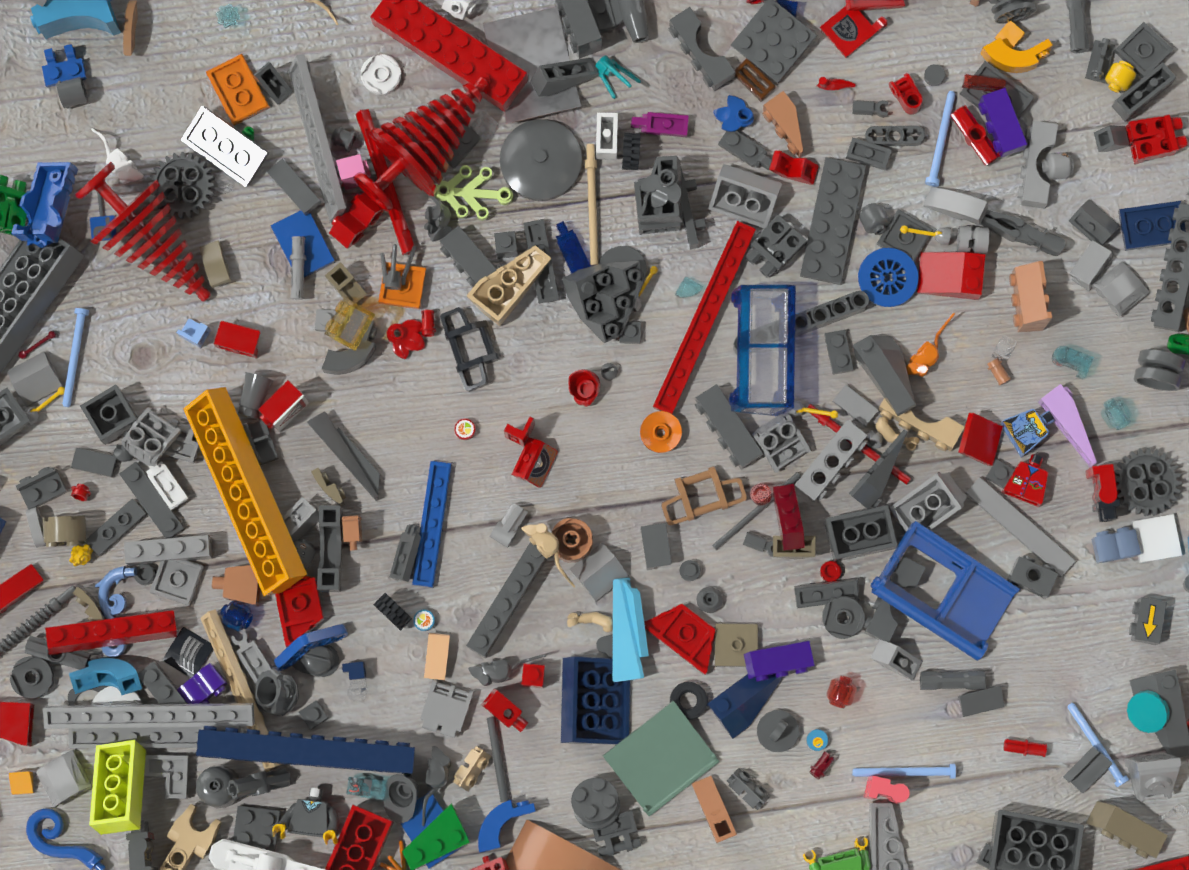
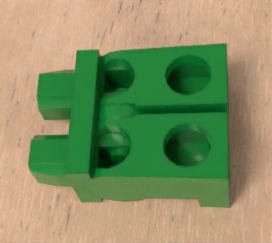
[0,175,27,237]

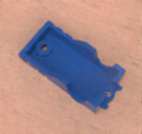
[11,162,78,248]

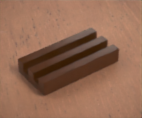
[734,58,776,102]

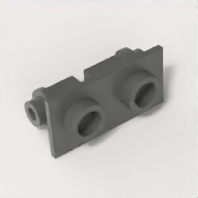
[1085,38,1115,84]
[727,768,770,810]

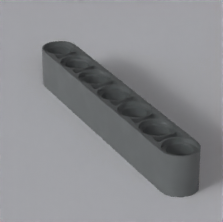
[733,291,869,357]

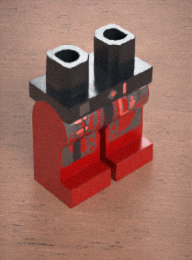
[1085,464,1120,523]

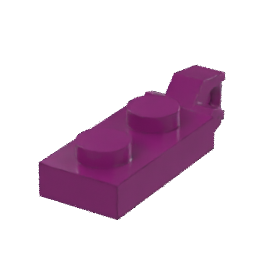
[631,112,689,138]

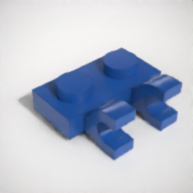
[42,44,87,88]

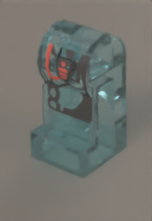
[1051,346,1094,379]
[346,777,387,801]

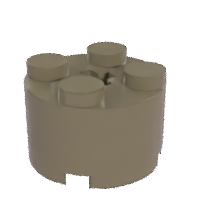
[43,515,87,547]

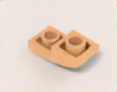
[424,633,450,680]

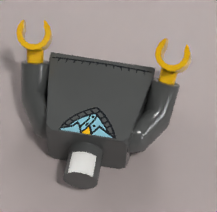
[272,788,340,845]

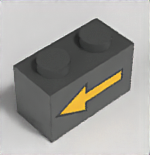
[1129,597,1167,645]

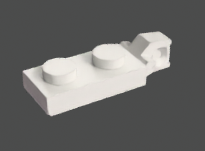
[146,461,189,511]

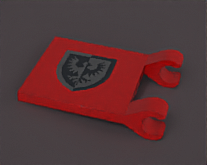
[820,6,887,58]

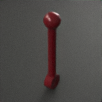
[18,331,56,359]

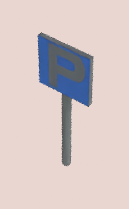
[89,173,116,241]

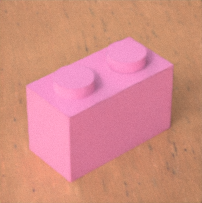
[336,154,371,190]

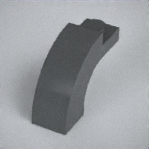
[322,319,377,375]

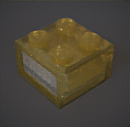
[325,297,375,351]

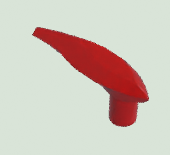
[816,77,855,90]

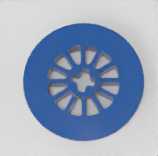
[858,248,918,307]

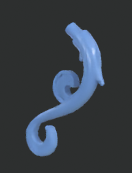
[95,566,137,657]

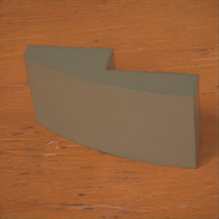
[199,240,231,288]
[311,468,346,506]
[73,587,106,622]

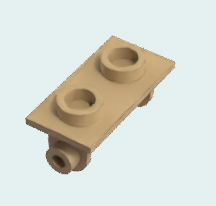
[453,746,491,792]

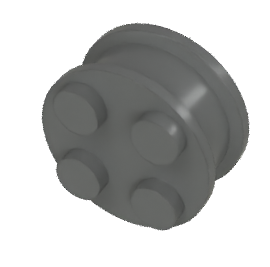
[571,778,620,830]

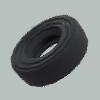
[670,682,707,720]

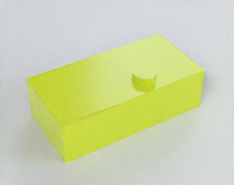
[89,740,146,835]

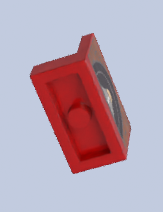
[511,437,558,488]

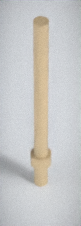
[585,144,599,266]

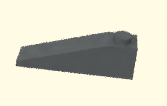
[1130,670,1189,757]

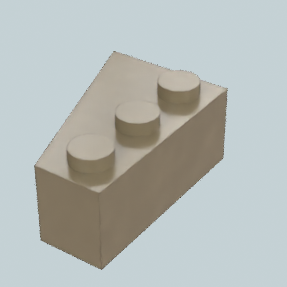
[1086,801,1168,859]

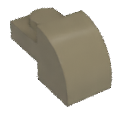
[325,262,367,307]

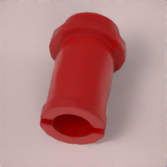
[420,310,436,337]

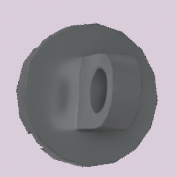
[757,710,799,752]

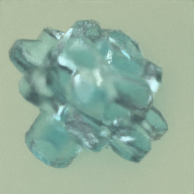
[216,4,240,28]

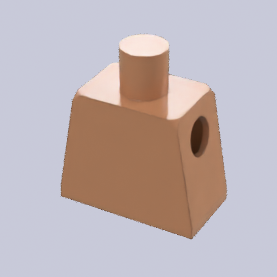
[212,565,260,607]

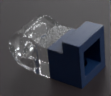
[342,662,368,702]

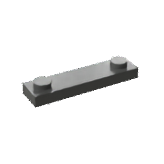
[119,462,185,539]

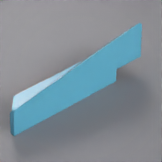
[613,578,649,682]

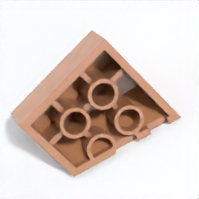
[1009,261,1052,333]

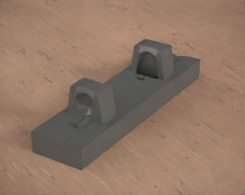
[681,168,706,250]

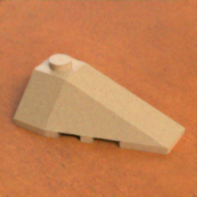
[467,246,551,327]

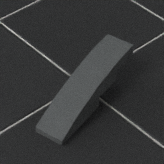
[523,219,559,304]

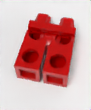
[1125,114,1188,165]

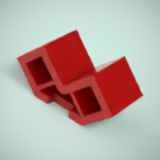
[329,193,384,249]

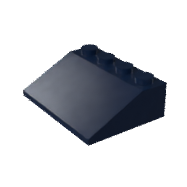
[561,656,630,745]

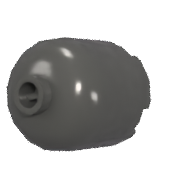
[196,766,240,809]

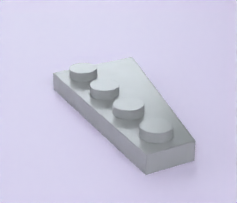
[869,803,909,870]

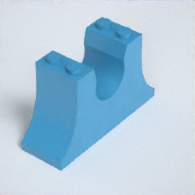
[30,0,121,39]

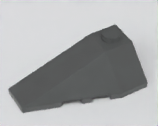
[852,335,916,416]
[849,429,907,509]

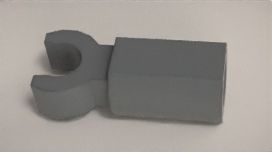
[852,100,888,118]
[743,532,773,557]

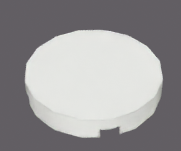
[361,54,401,95]

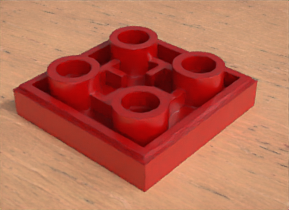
[958,413,1003,466]

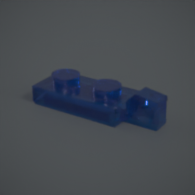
[556,221,591,274]

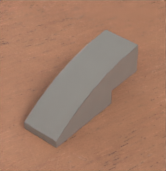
[923,187,988,225]

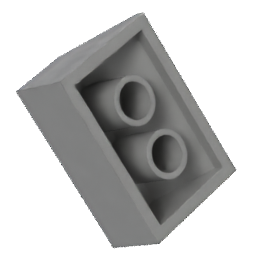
[708,164,782,228]

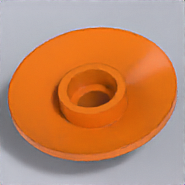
[640,411,682,453]

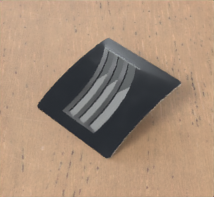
[163,627,213,678]

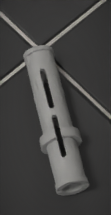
[290,236,306,300]

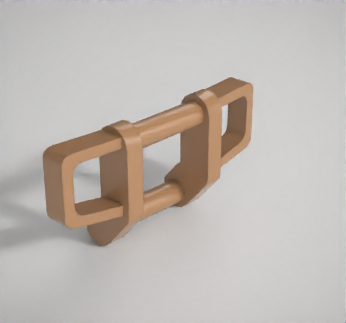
[661,466,747,525]

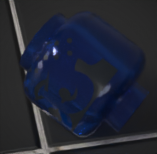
[220,600,253,631]

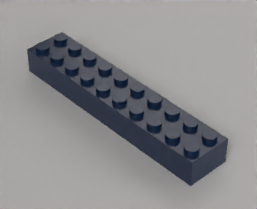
[196,726,415,774]

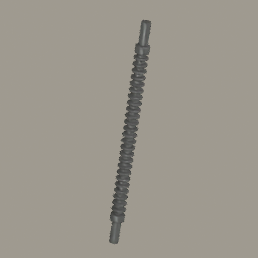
[0,585,76,656]

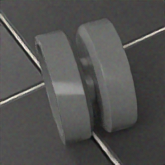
[1134,349,1186,391]

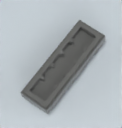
[86,498,147,556]

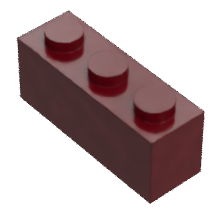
[773,484,805,551]

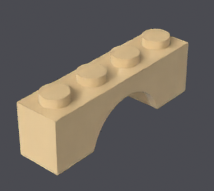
[878,398,965,452]

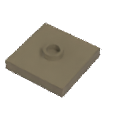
[715,624,758,667]

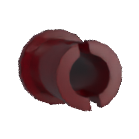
[809,751,835,780]

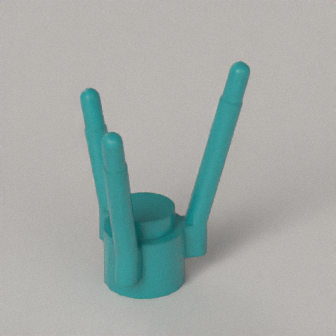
[595,55,641,99]

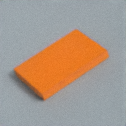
[206,54,270,126]

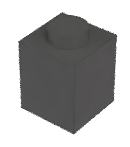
[494,231,518,259]

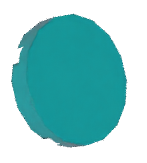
[1127,690,1170,733]

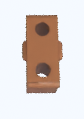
[341,516,363,551]

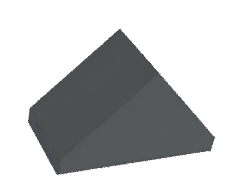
[254,62,293,105]

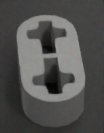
[26,507,46,548]

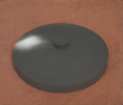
[500,120,582,201]

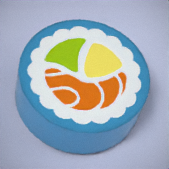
[413,610,435,631]

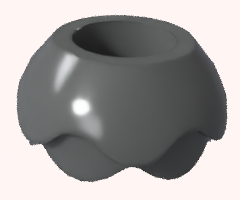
[696,587,723,613]

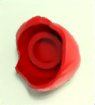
[568,369,600,407]

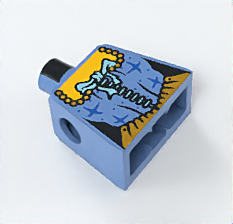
[1000,409,1054,458]

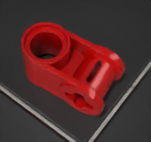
[889,73,922,115]

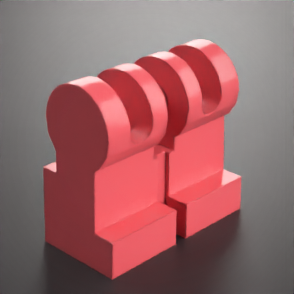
[864,776,910,803]

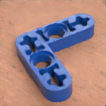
[274,624,348,671]

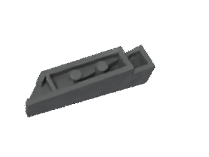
[307,411,380,501]

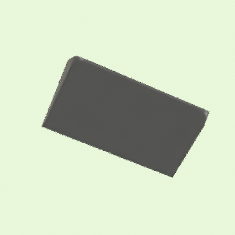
[958,686,1005,717]

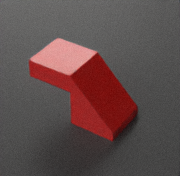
[769,150,819,185]

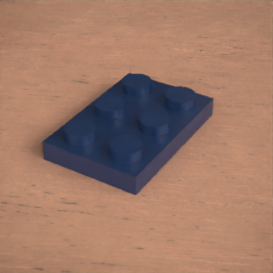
[1118,201,1186,251]

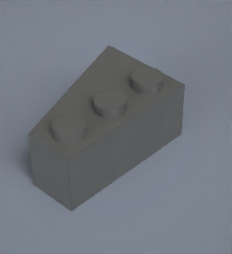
[638,155,683,225]

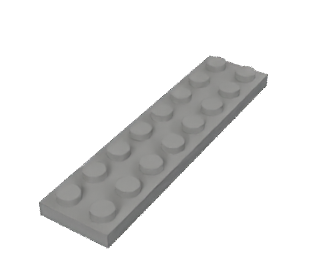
[288,54,347,222]

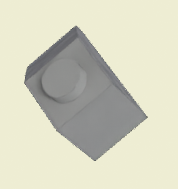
[871,639,921,681]

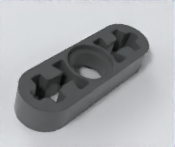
[864,126,925,147]

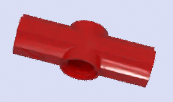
[950,105,1000,166]

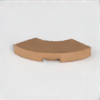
[123,0,138,56]

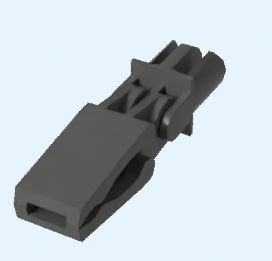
[980,210,1065,256]

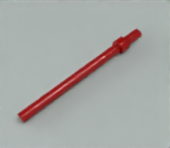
[807,404,911,485]

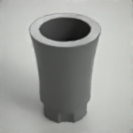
[238,372,273,419]

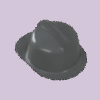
[292,644,339,677]
[384,774,419,823]

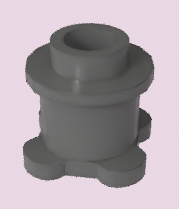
[331,126,357,153]

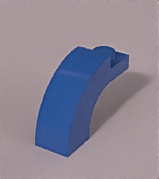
[478,800,536,853]

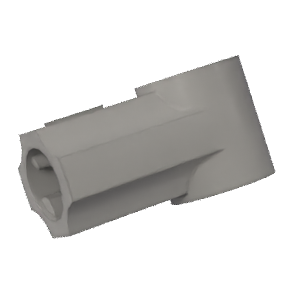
[490,503,528,548]

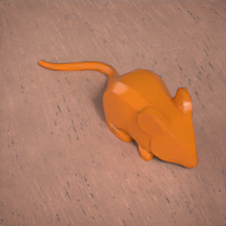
[906,313,955,377]

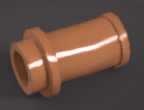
[987,358,1011,386]

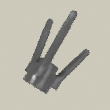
[381,244,417,290]

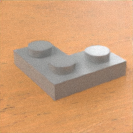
[145,755,189,799]

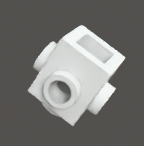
[442,0,476,20]

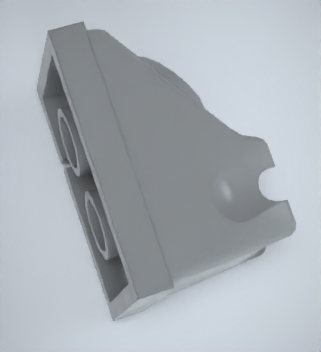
[889,472,967,531]
[1125,753,1181,802]

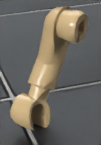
[876,417,920,451]
[567,612,613,632]

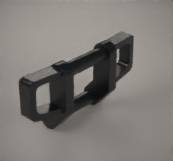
[440,307,500,392]

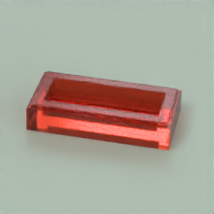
[962,74,1006,92]

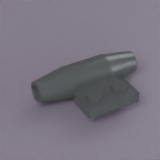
[588,0,649,43]

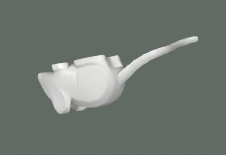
[91,128,144,184]

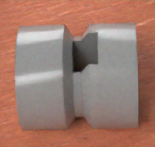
[957,226,989,254]

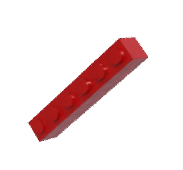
[45,610,177,655]

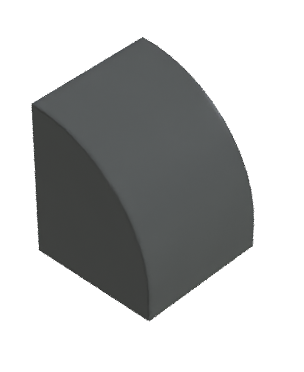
[1094,125,1130,152]

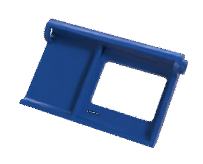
[870,521,1020,661]

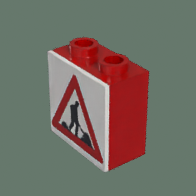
[258,380,309,432]

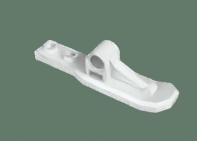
[208,839,326,870]

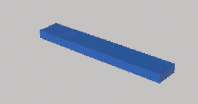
[412,461,452,588]

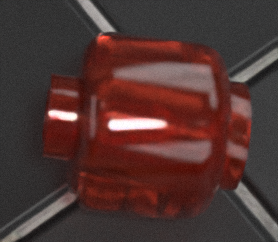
[826,675,857,709]

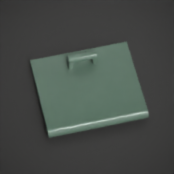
[602,701,720,816]

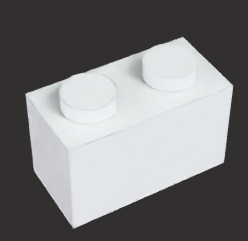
[596,113,618,160]

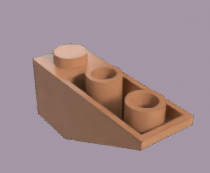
[762,91,803,158]
[692,776,737,843]

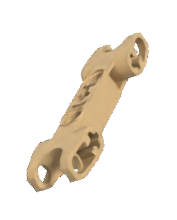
[159,804,222,870]

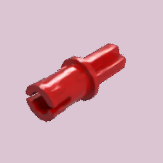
[1003,739,1047,757]

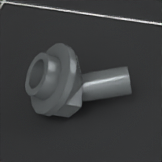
[113,432,134,462]

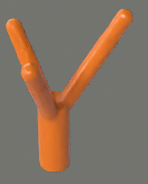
[380,840,407,870]

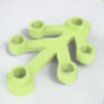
[434,165,513,220]

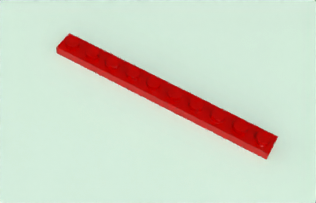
[653,221,756,414]

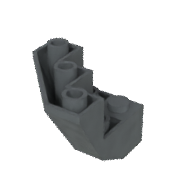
[562,261,644,343]

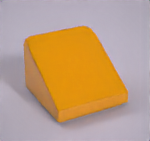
[994,20,1025,49]
[9,771,34,795]

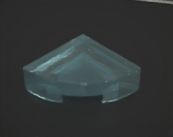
[675,276,703,298]

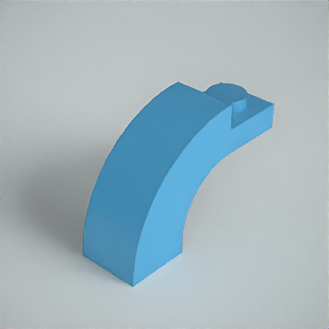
[68,658,142,695]

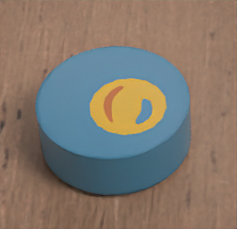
[806,729,828,751]

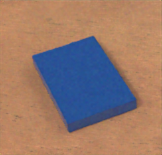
[270,210,335,278]
[400,792,464,869]

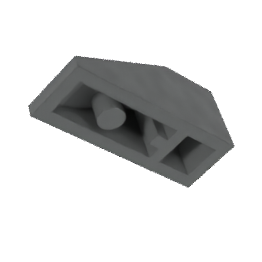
[530,58,599,97]

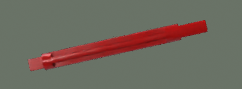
[355,109,416,256]

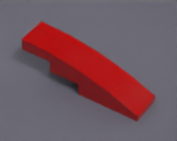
[0,564,44,614]

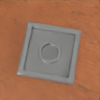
[150,560,204,606]

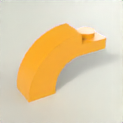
[980,37,1053,73]

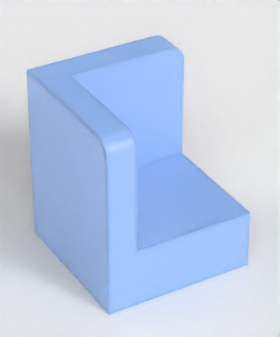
[176,319,211,348]

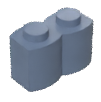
[1091,527,1141,564]

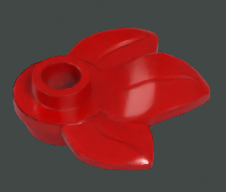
[386,319,425,359]

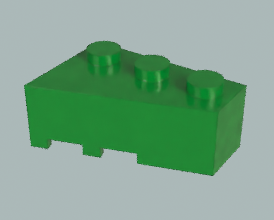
[402,803,471,870]

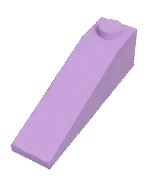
[1038,384,1097,467]

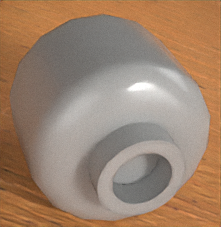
[1042,152,1074,179]

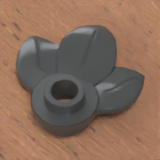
[640,169,682,208]

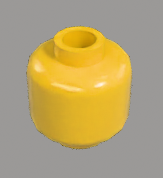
[1105,61,1136,93]

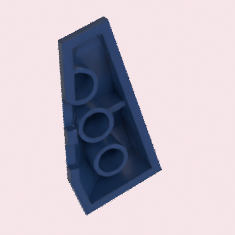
[707,674,783,739]

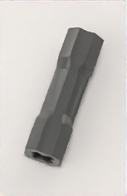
[1066,0,1089,53]
[920,671,986,690]

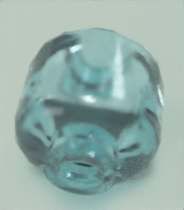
[1100,398,1132,430]

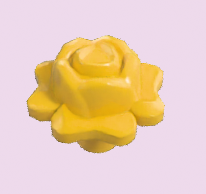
[69,544,93,567]

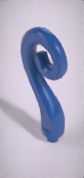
[26,808,106,870]

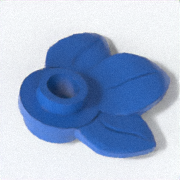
[713,95,754,132]

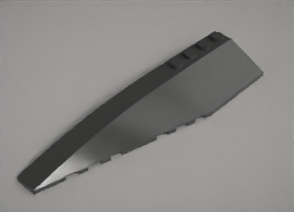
[0,238,84,373]

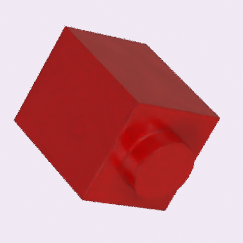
[521,663,545,688]

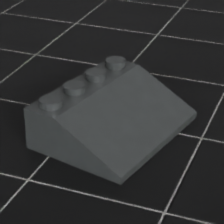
[989,810,1084,870]

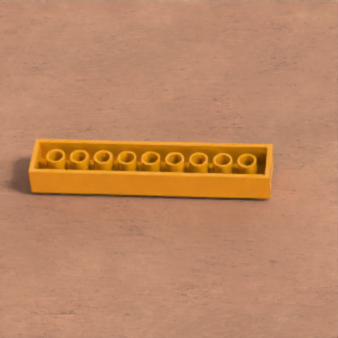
[183,387,307,596]

